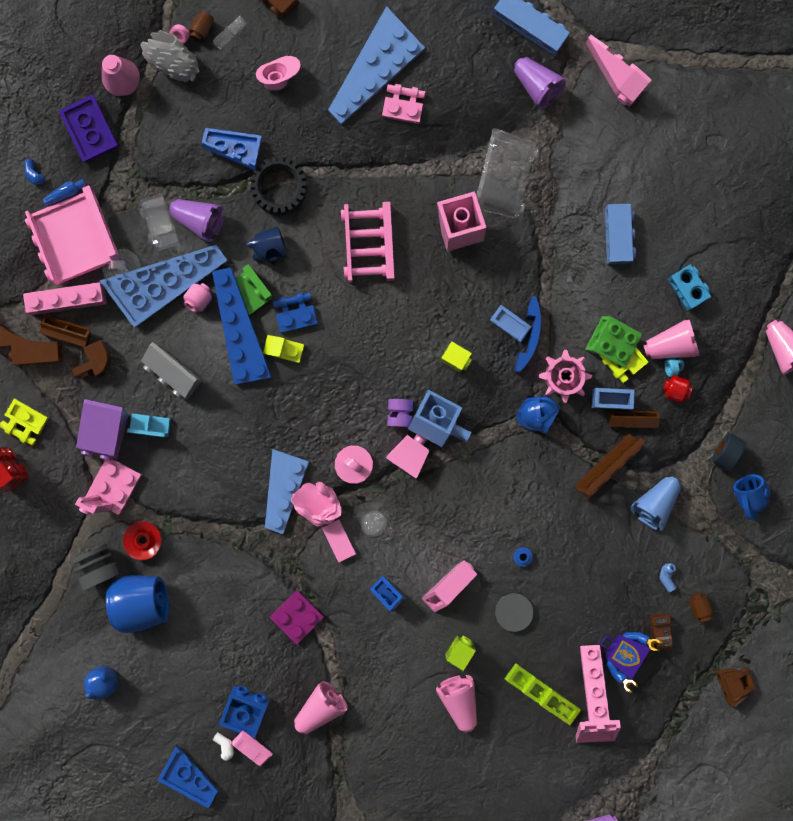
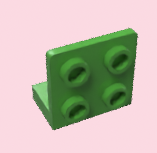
[236,264,274,316]
[585,316,642,368]

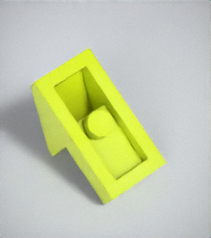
[263,335,305,363]

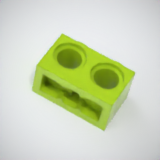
[445,635,476,671]

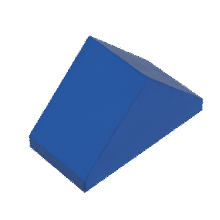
[370,576,405,613]

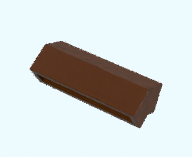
[39,315,91,347]
[609,410,660,428]

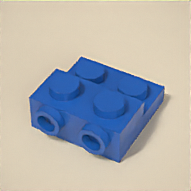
[219,686,270,739]

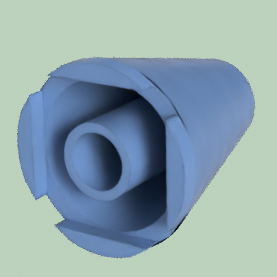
[630,477,681,531]

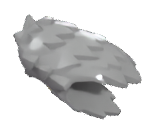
[141,30,200,82]

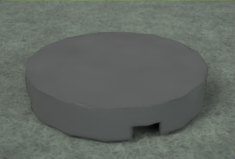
[495,593,533,632]

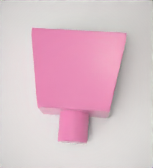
[386,434,429,478]

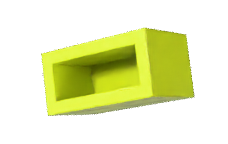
[440,341,472,372]

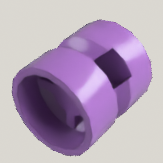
[387,399,413,427]

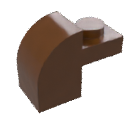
[72,340,111,379]

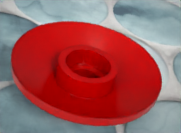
[123,521,162,560]

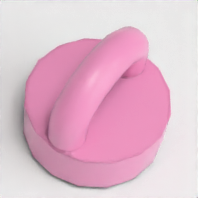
[169,24,191,44]

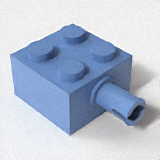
[408,390,471,447]

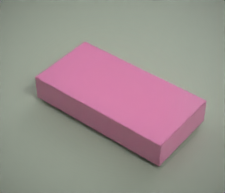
[322,519,356,562]

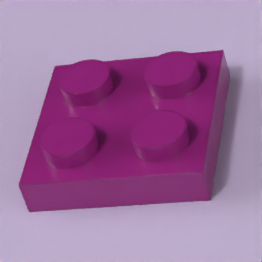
[269,590,324,645]

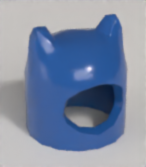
[84,665,119,700]

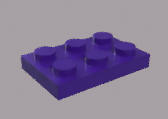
[59,94,119,163]

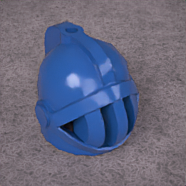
[516,396,560,434]
[733,474,770,520]

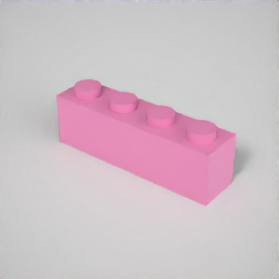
[23,282,107,315]

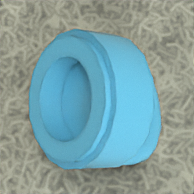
[664,358,684,377]

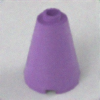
[514,57,566,109]
[169,199,225,242]

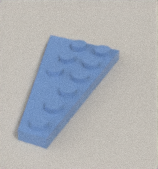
[328,6,425,125]
[100,245,228,328]

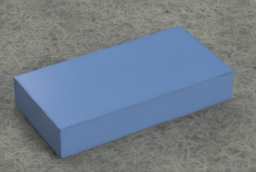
[489,305,532,342]

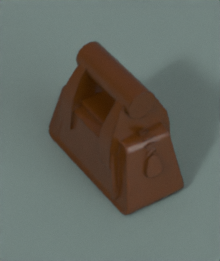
[715,667,757,707]

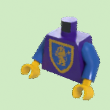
[600,632,662,693]

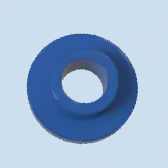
[513,547,533,567]

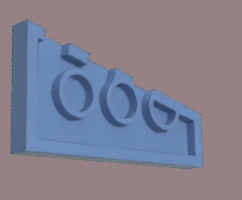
[265,449,309,534]

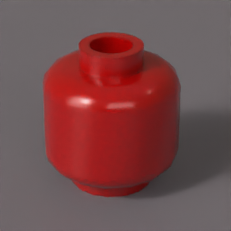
[663,376,693,403]

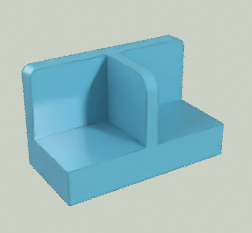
[127,414,171,437]

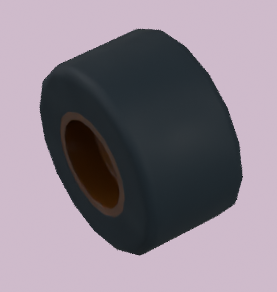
[712,433,746,471]

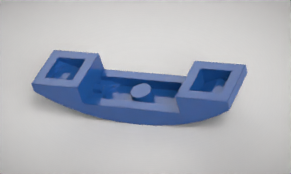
[514,296,541,373]

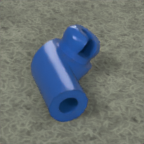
[24,159,45,185]

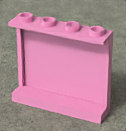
[25,185,121,285]

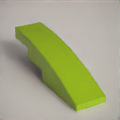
[505,663,581,725]

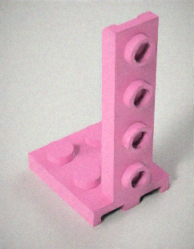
[75,459,142,515]
[575,645,621,743]

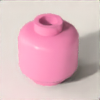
[183,283,212,312]

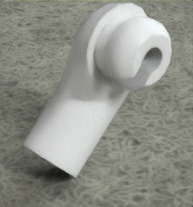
[213,732,234,761]

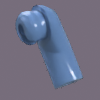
[659,563,677,592]

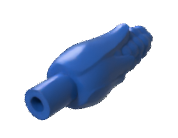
[43,179,86,206]

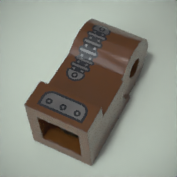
[649,613,673,651]

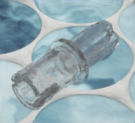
[213,16,247,49]

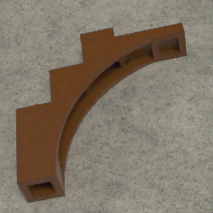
[0,322,63,366]

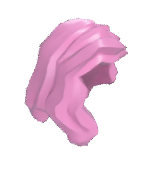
[291,482,341,526]

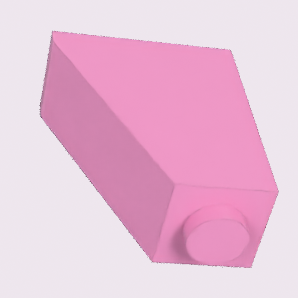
[421,561,477,613]

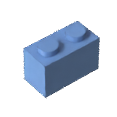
[591,388,634,410]

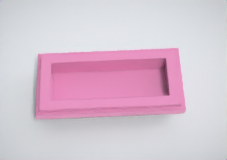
[231,731,273,766]

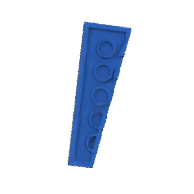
[212,268,272,384]

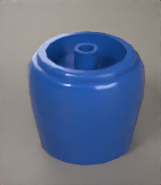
[106,575,170,633]

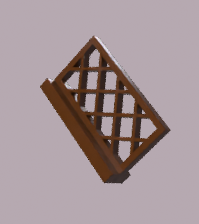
[574,433,645,500]

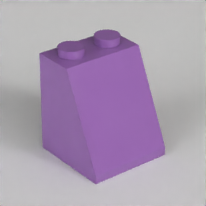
[76,399,129,461]

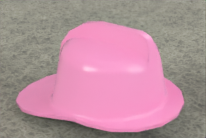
[256,56,301,91]

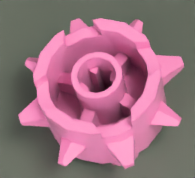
[539,350,592,403]

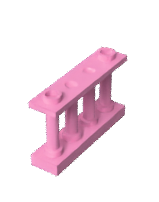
[341,202,394,283]

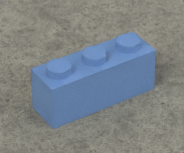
[605,204,636,265]

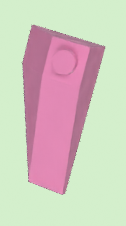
[586,35,651,107]

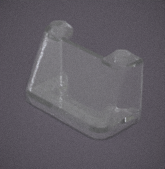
[476,128,539,219]

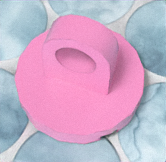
[335,446,373,483]

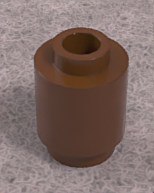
[188,11,214,42]
[689,592,713,622]

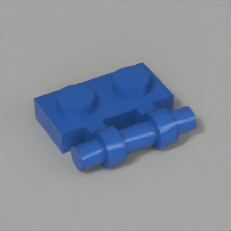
[273,292,318,333]

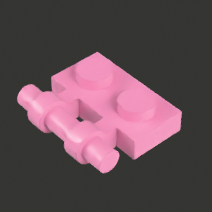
[382,84,425,124]

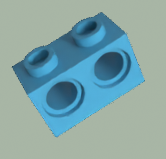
[667,264,711,311]

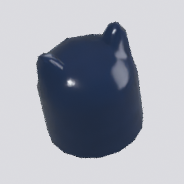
[246,227,288,262]

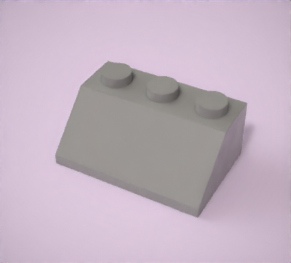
[141,342,203,399]

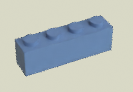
[492,0,570,57]

